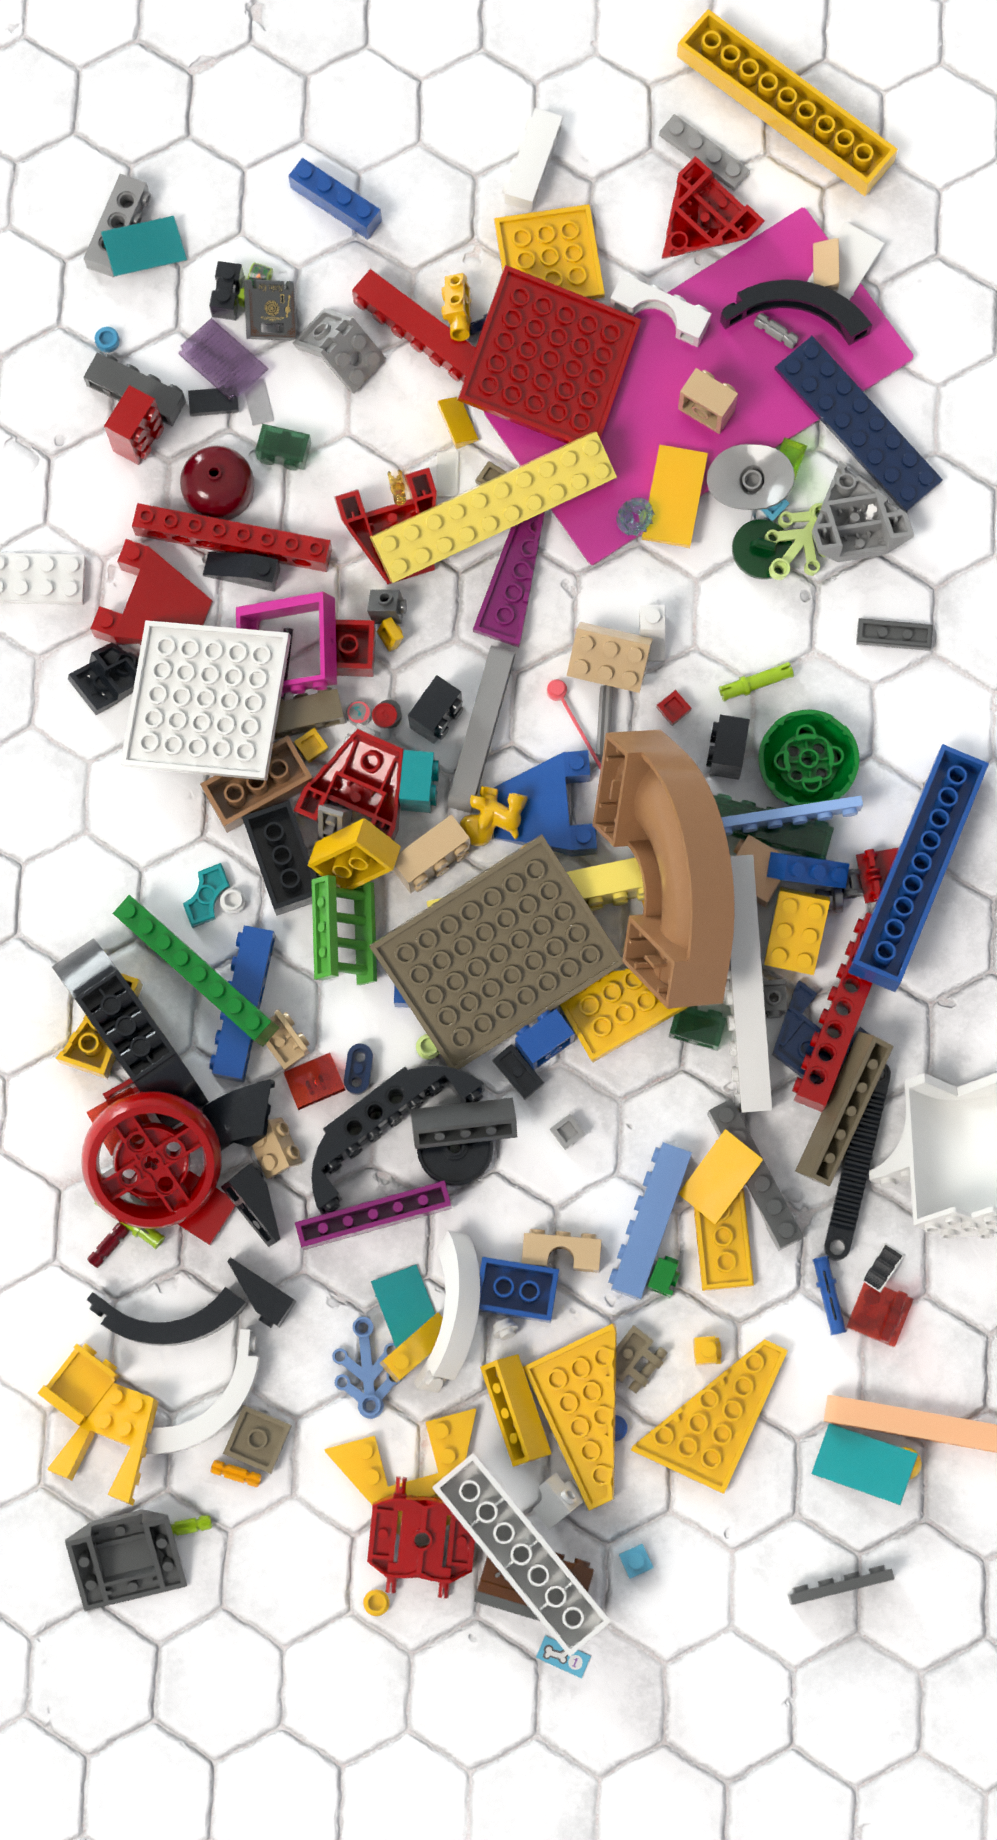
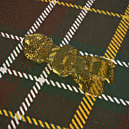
[388,469,406,505]

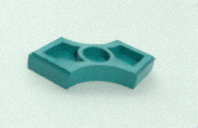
[183,863,230,928]

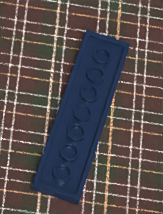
[775,336,943,513]

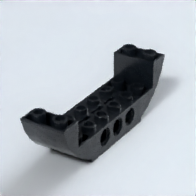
[52,938,209,1128]
[311,1066,485,1215]

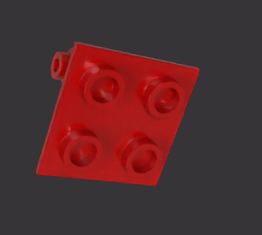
[856,848,898,904]

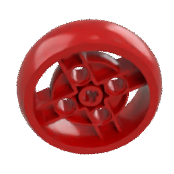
[81,1091,222,1229]

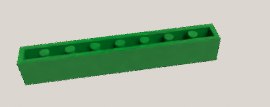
[112,895,280,1047]

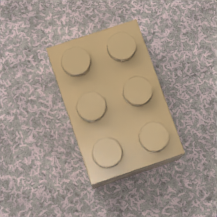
[566,622,653,693]
[393,814,471,893]

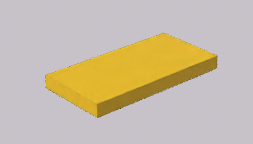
[642,444,708,548]
[693,1187,754,1291]

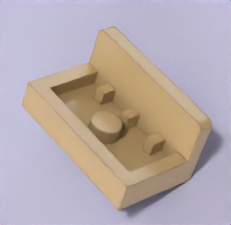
[265,1009,310,1071]
[252,1118,302,1179]

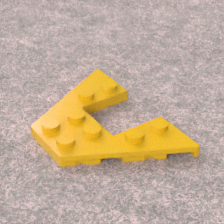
[324,1408,476,1536]

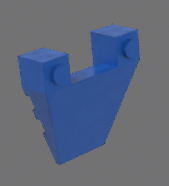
[494,750,597,857]

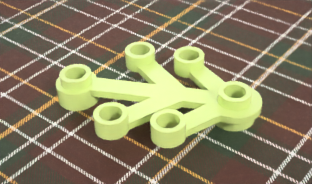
[764,503,826,580]

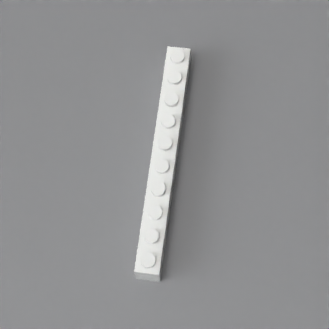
[725,855,772,1113]

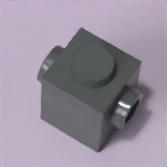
[367,589,407,624]

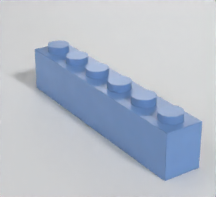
[608,1142,692,1301]

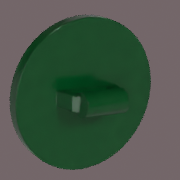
[732,519,792,580]

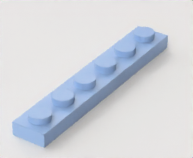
[721,796,863,836]

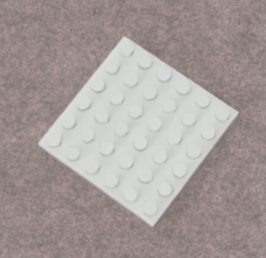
[120,620,291,781]

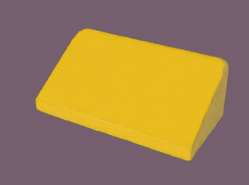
[437,397,479,449]

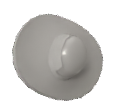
[707,444,795,510]

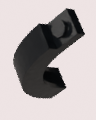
[720,280,872,346]
[87,1287,248,1346]

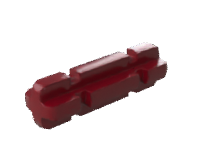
[87,1222,129,1268]

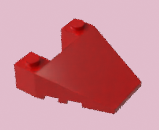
[333,467,437,584]
[90,539,213,645]
[293,729,404,841]

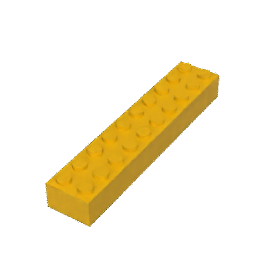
[677,9,898,196]

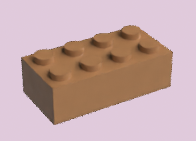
[200,736,313,833]

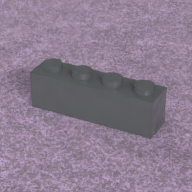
[83,352,186,427]
[410,1098,517,1149]

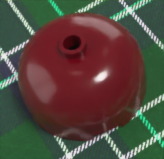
[180,446,255,520]

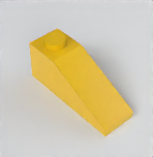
[379,1312,443,1383]

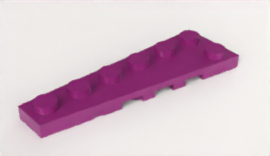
[473,512,545,648]

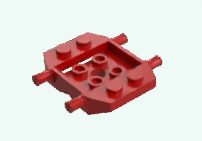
[367,1476,475,1599]

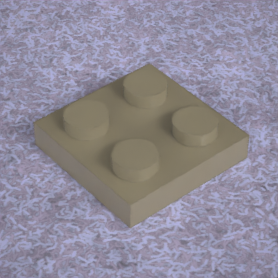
[223,1405,292,1474]

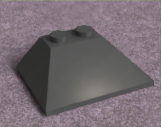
[65,1509,187,1611]

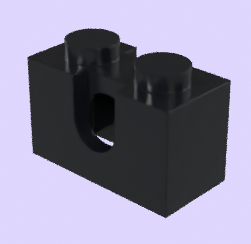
[209,261,244,321]

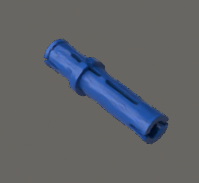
[812,1256,847,1336]

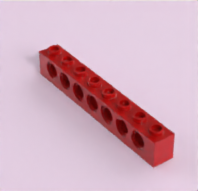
[132,503,332,572]
[792,912,872,1112]

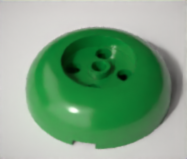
[758,709,860,806]

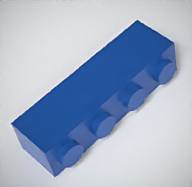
[288,157,382,240]

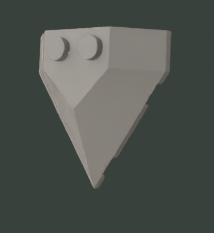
[812,461,914,562]

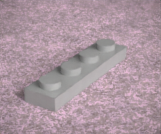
[659,114,750,191]

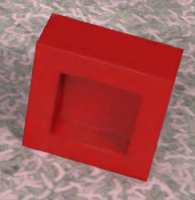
[656,690,692,726]

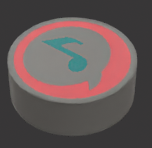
[346,700,371,726]

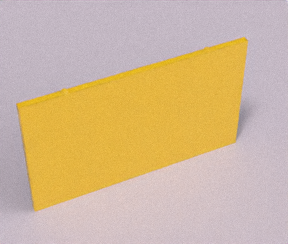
[678,1129,764,1225]

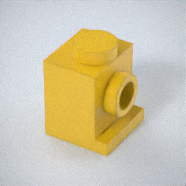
[693,1336,722,1366]

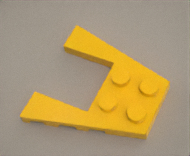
[47,1383,159,1506]

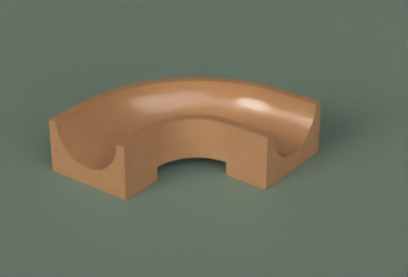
[592,730,734,1009]

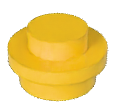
[363,1589,390,1616]

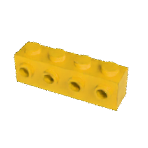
[480,1354,552,1467]

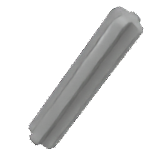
[596,685,613,758]

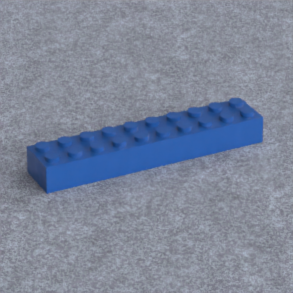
[848,744,989,992]

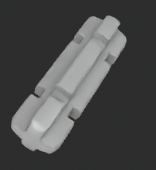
[754,313,799,349]

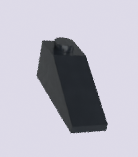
[203,552,280,592]
[221,1163,280,1247]
[227,1257,296,1328]

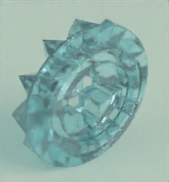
[616,498,655,536]

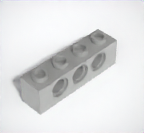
[83,174,151,277]

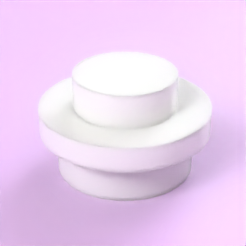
[220,889,246,914]
[493,1318,518,1341]

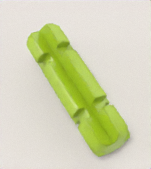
[171,1515,212,1536]

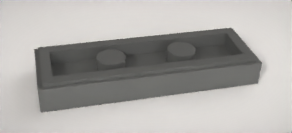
[856,618,933,651]

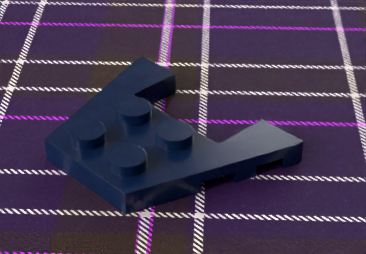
[772,980,871,1084]

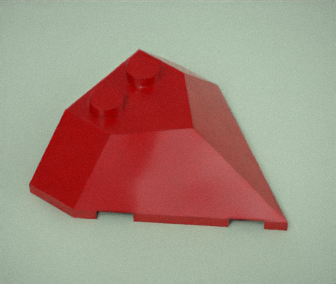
[662,156,765,259]

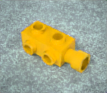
[441,273,472,341]

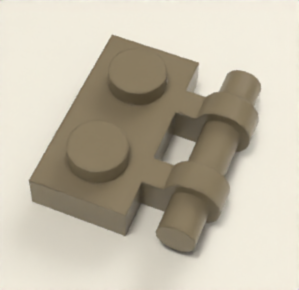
[616,1325,668,1394]

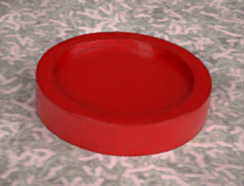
[372,703,397,728]

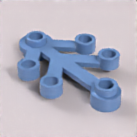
[332,1317,402,1419]

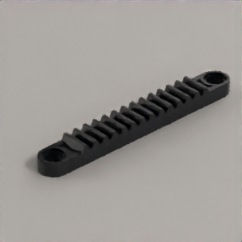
[824,1064,891,1261]

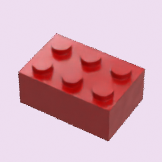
[104,385,164,465]

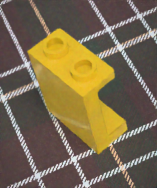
[37,1343,120,1426]

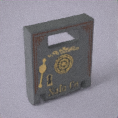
[244,279,296,341]

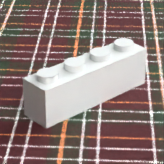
[502,108,563,212]

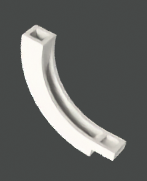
[414,1230,480,1393]
[145,1329,261,1455]

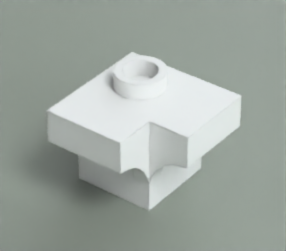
[533,1473,584,1529]

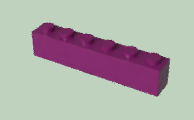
[295,1181,452,1251]

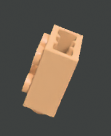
[733,835,782,908]

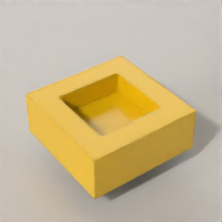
[377,617,404,652]
[294,728,329,764]

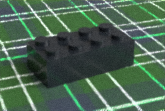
[242,800,317,916]

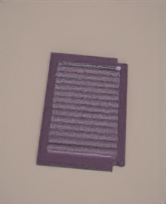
[178,318,269,399]

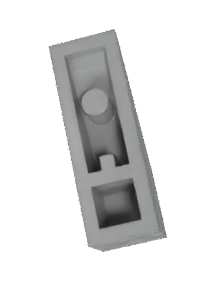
[318,804,352,840]

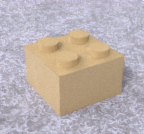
[678,368,738,434]

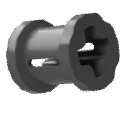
[843,869,865,899]

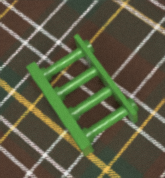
[312,875,377,986]

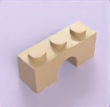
[522,1229,602,1273]

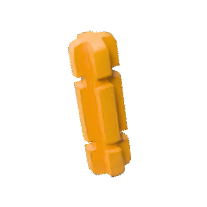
[211,1460,262,1487]

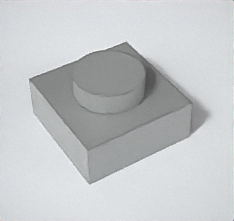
[550,1114,586,1150]

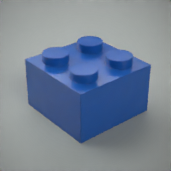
[515,1009,575,1070]

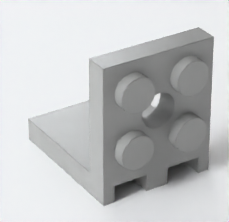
[293,308,386,393]

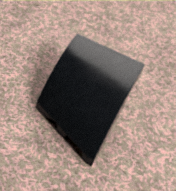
[68,642,139,715]
[202,1079,275,1151]

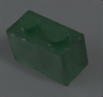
[255,424,312,471]
[669,1006,727,1051]

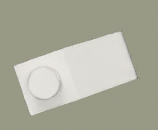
[639,605,665,662]

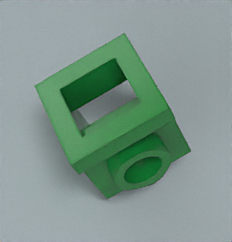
[647,1256,680,1298]

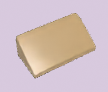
[813,238,840,290]

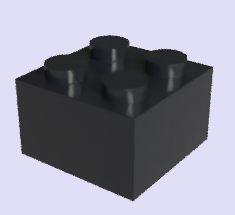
[408,675,464,744]
[706,714,750,780]

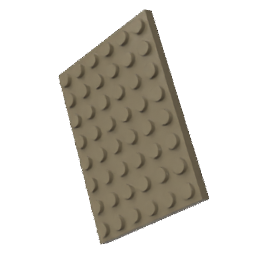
[369,834,624,1070]

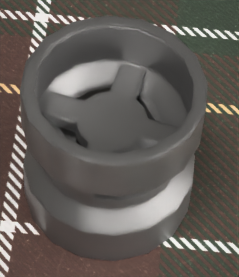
[815,887,843,913]

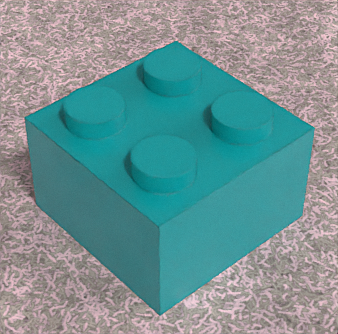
[399,750,440,813]

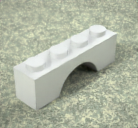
[610,273,711,348]

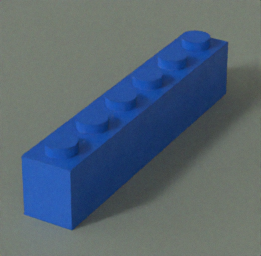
[209,925,276,1083]

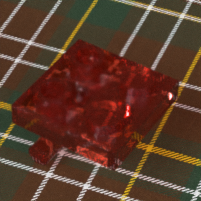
[846,1282,914,1348]

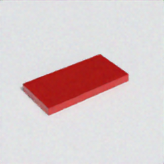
[128,1156,236,1245]

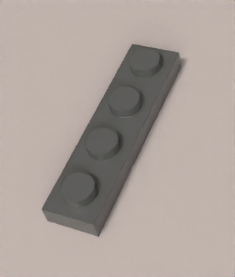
[787,1565,894,1605]

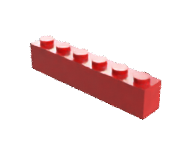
[352,269,476,382]

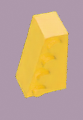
[56,973,143,1080]

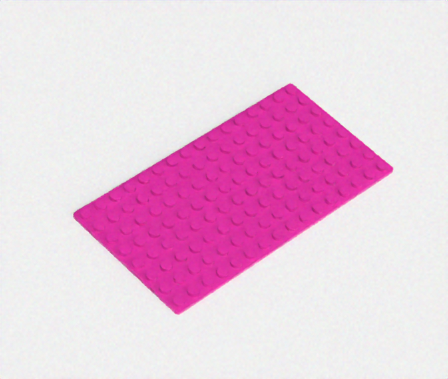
[484,207,913,565]

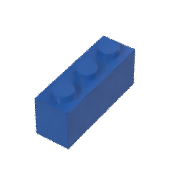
[767,852,850,889]

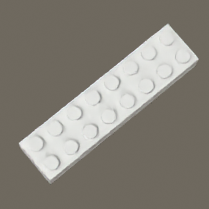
[432,1453,611,1657]

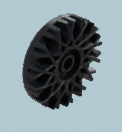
[417,1140,494,1187]

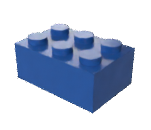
[479,1257,559,1323]

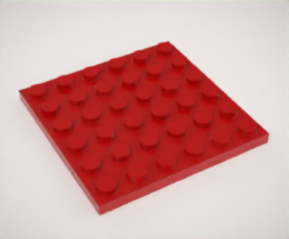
[457,265,641,444]

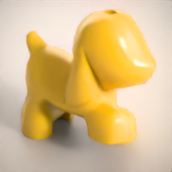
[460,786,528,846]

